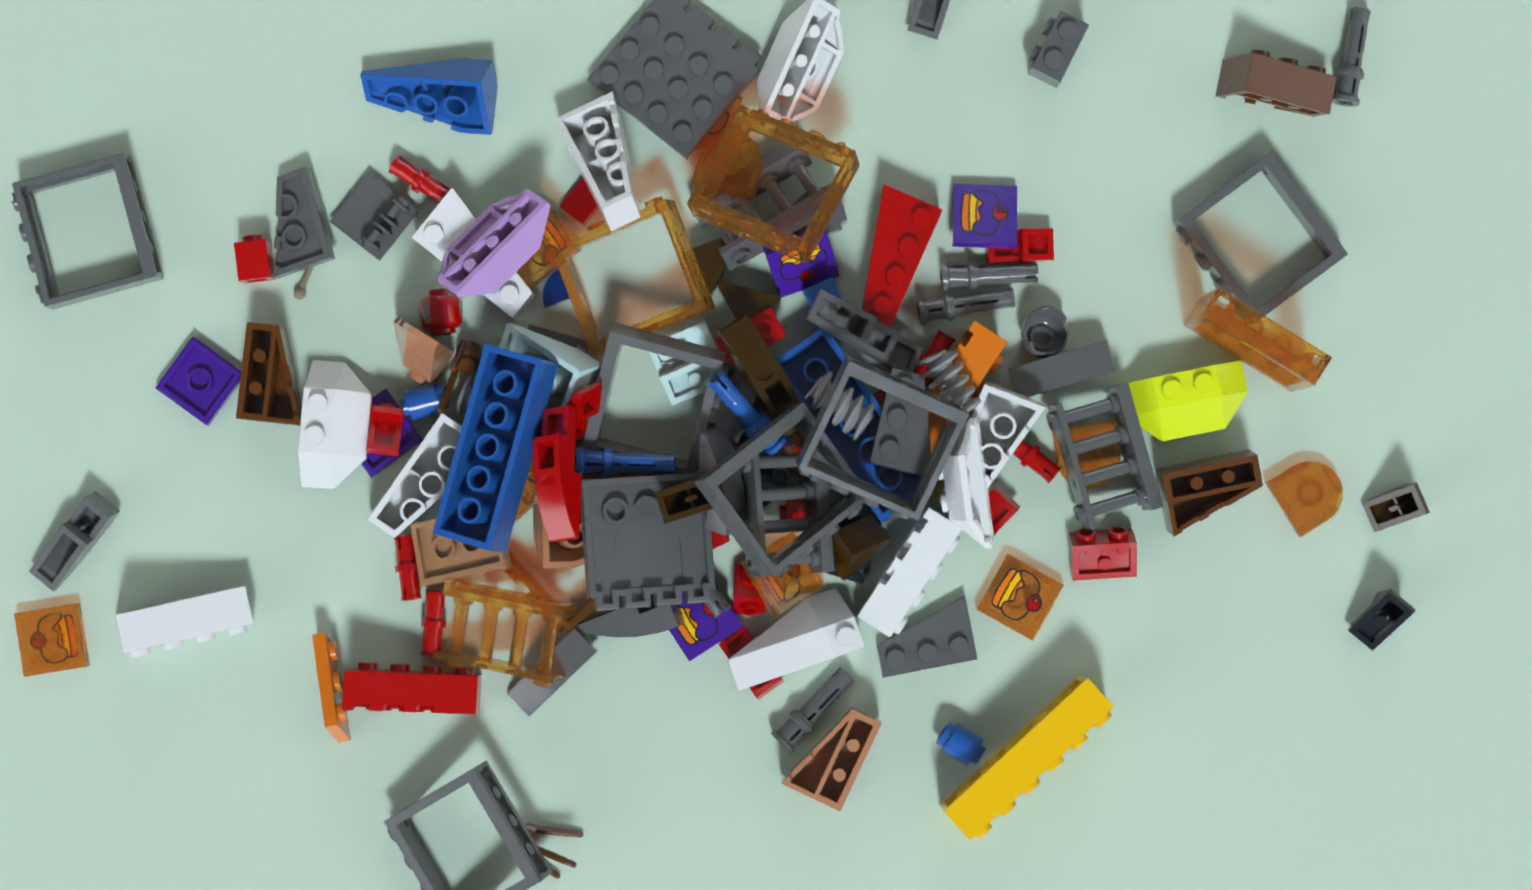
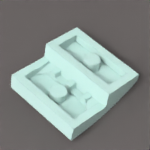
[649,319,730,406]

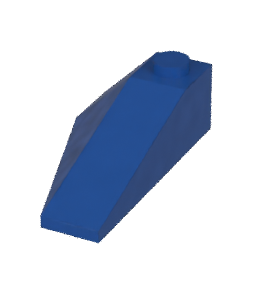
[360,58,498,135]

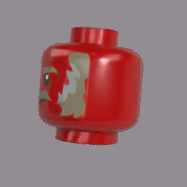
[419,288,463,336]

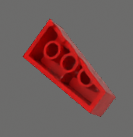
[861,184,942,328]
[342,662,482,715]

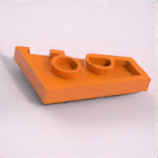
[312,632,351,743]

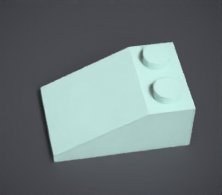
[499,323,602,409]

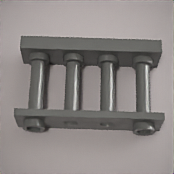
[689,137,841,271]
[1046,383,1163,529]
[740,445,835,577]

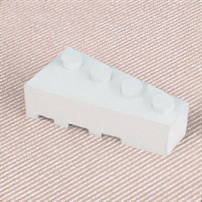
[555,91,641,231]
[938,381,1047,506]
[368,413,462,538]
[856,508,962,637]
[115,586,254,658]

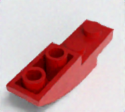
[533,405,582,542]

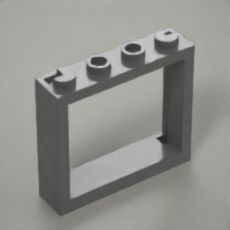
[1174,151,1348,325]
[12,153,164,310]
[582,322,730,474]
[796,355,969,521]
[694,402,864,578]
[384,760,552,890]

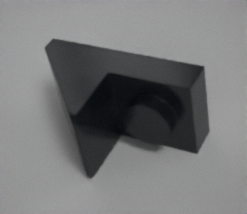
[1348,589,1416,651]

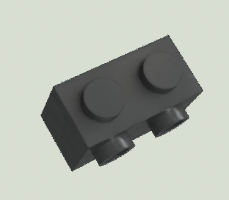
[1028,11,1089,88]

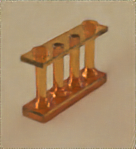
[434,580,576,687]

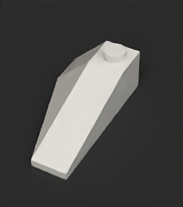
[727,588,865,691]

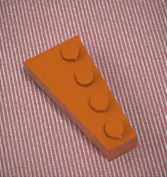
[927,321,1007,454]

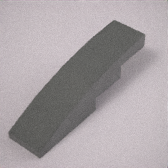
[806,289,923,373]

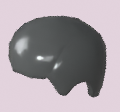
[1021,306,1070,358]

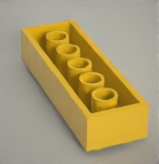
[940,675,1114,840]

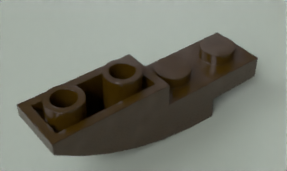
[718,314,800,437]

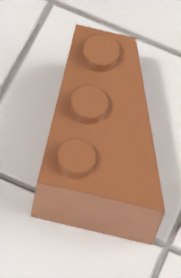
[781,707,882,811]

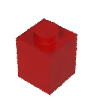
[234,235,276,284]

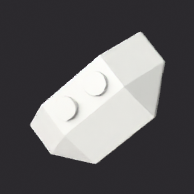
[757,0,844,126]
[298,360,372,489]
[939,415,995,548]

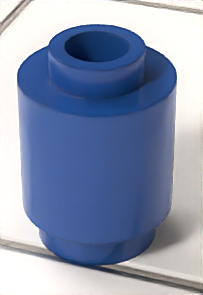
[400,381,450,420]
[936,721,986,766]

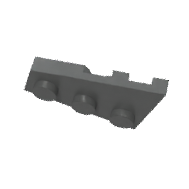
[273,167,335,279]
[869,368,931,476]
[877,596,978,678]

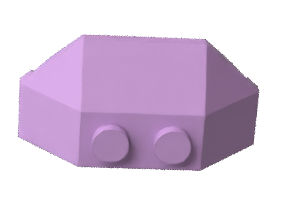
[437,189,550,298]

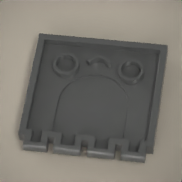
[588,0,762,160]
[580,473,716,611]

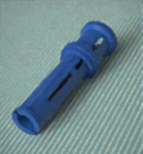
[707,370,787,456]
[576,447,675,477]

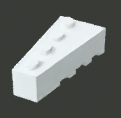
[412,188,535,321]

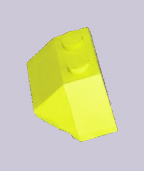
[1128,360,1248,442]

